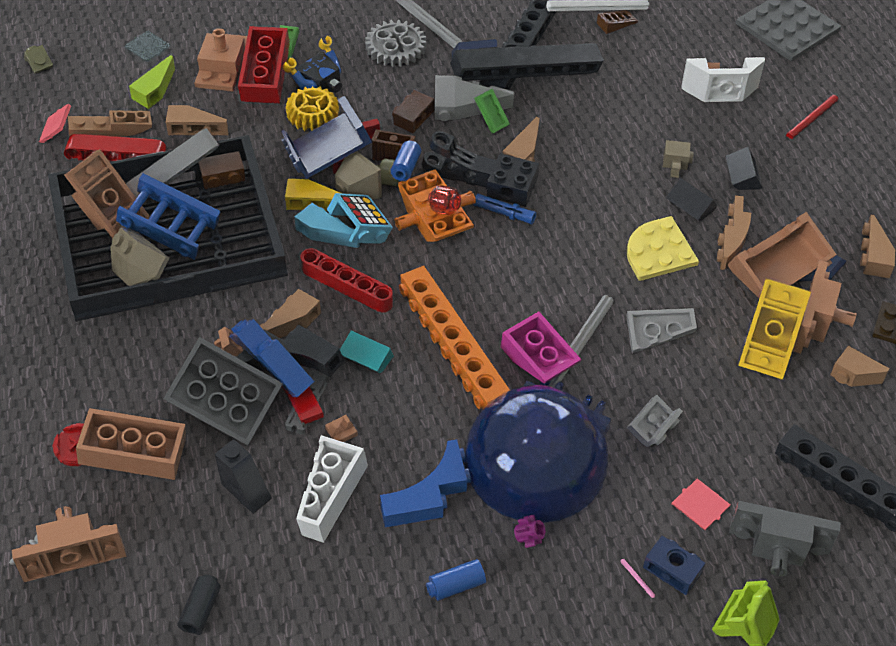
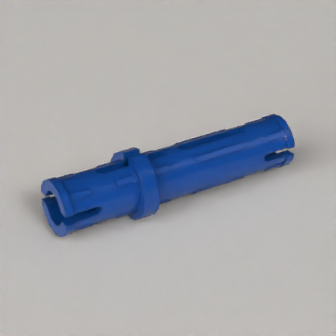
[474,193,536,225]

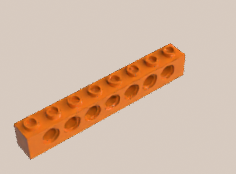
[399,266,511,415]

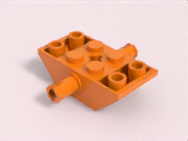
[394,169,476,242]

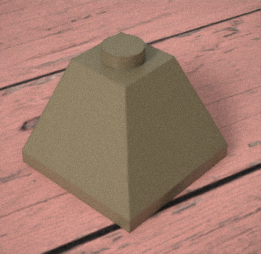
[335,151,382,199]

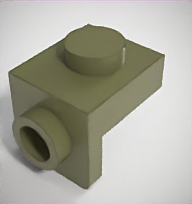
[24,45,53,74]

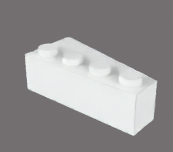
[296,435,368,543]

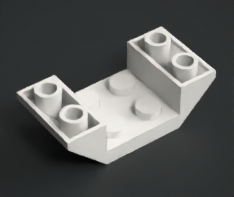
[681,57,765,102]

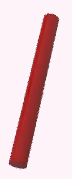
[786,95,838,139]

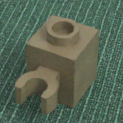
[663,140,694,178]

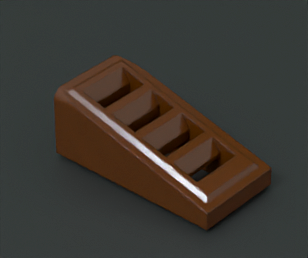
[597,10,638,34]

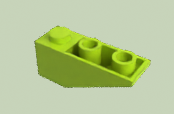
[129,55,175,109]

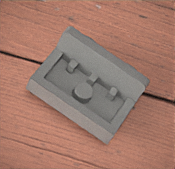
[627,395,683,447]

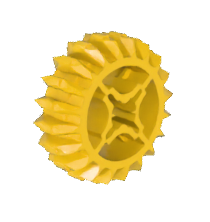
[286,86,339,132]

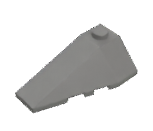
[435,75,514,121]

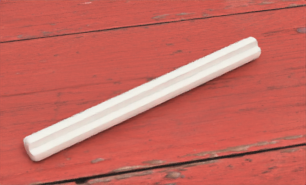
[546,0,649,11]

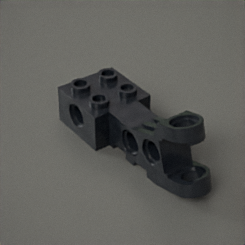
[421,131,539,207]

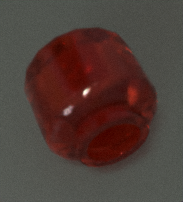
[428,185,461,215]

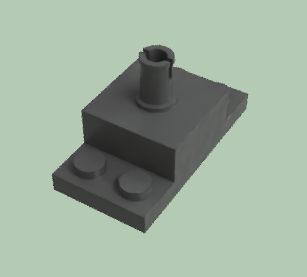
[729,501,841,577]

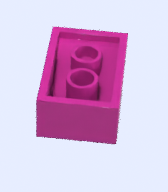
[500,312,581,384]

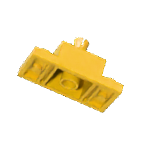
[738,278,811,379]

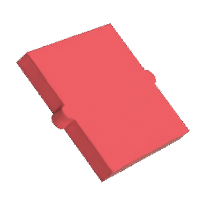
[39,104,71,143]
[672,479,731,530]

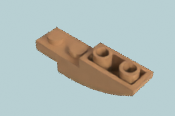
[67,110,152,137]
[717,196,751,270]

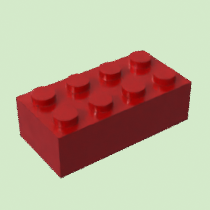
[238,26,290,103]

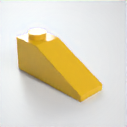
[285,179,340,211]

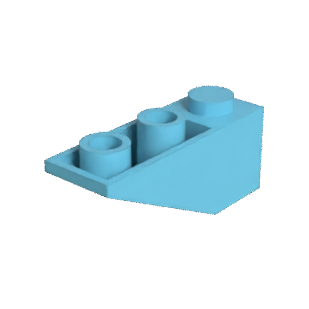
[294,203,360,248]

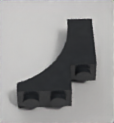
[237,325,344,377]

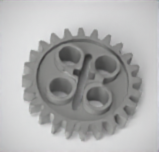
[365,20,426,67]

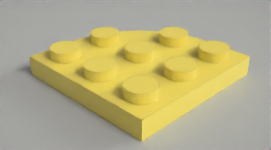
[627,216,699,281]

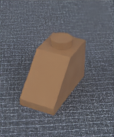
[831,346,889,387]

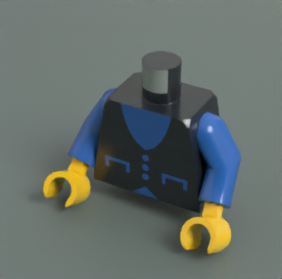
[283,36,342,93]

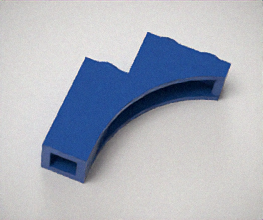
[229,319,314,397]
[380,440,471,527]

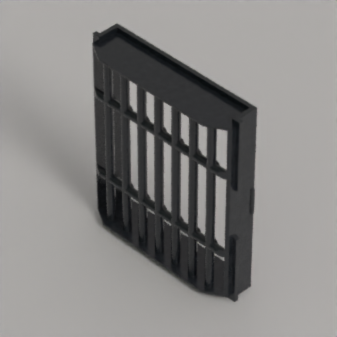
[48,135,288,322]

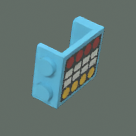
[327,193,393,243]

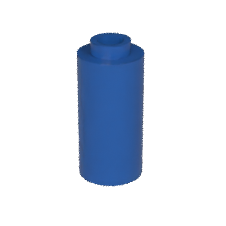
[391,141,421,181]
[426,559,486,601]

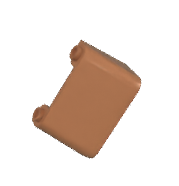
[727,212,837,298]

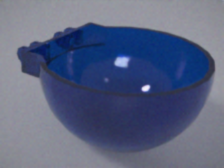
[465,380,611,523]

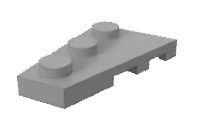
[626,308,697,353]

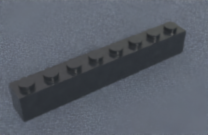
[450,43,604,81]

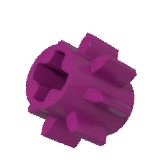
[514,515,546,548]

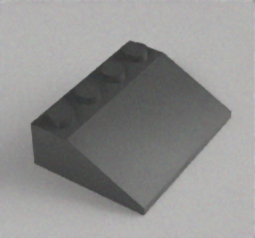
[163,337,283,446]

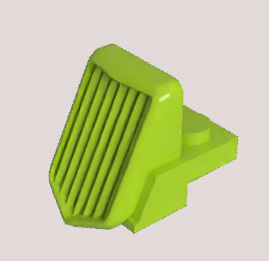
[712,581,779,646]

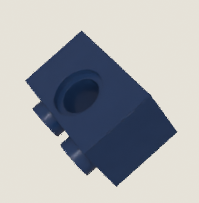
[643,536,705,595]

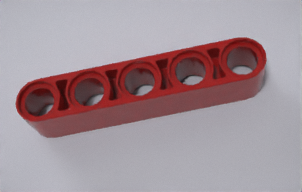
[64,134,167,162]
[300,248,393,312]

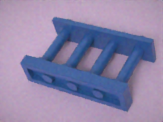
[116,173,221,260]

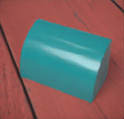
[340,331,394,373]

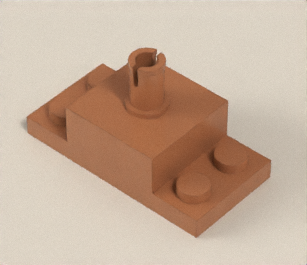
[194,28,247,91]
[64,149,150,239]
[792,260,857,354]
[12,506,126,582]

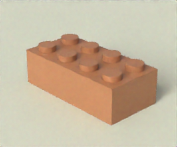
[76,408,186,480]

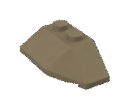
[111,227,169,286]

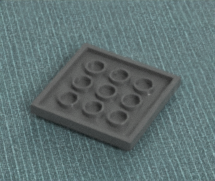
[735,0,841,62]

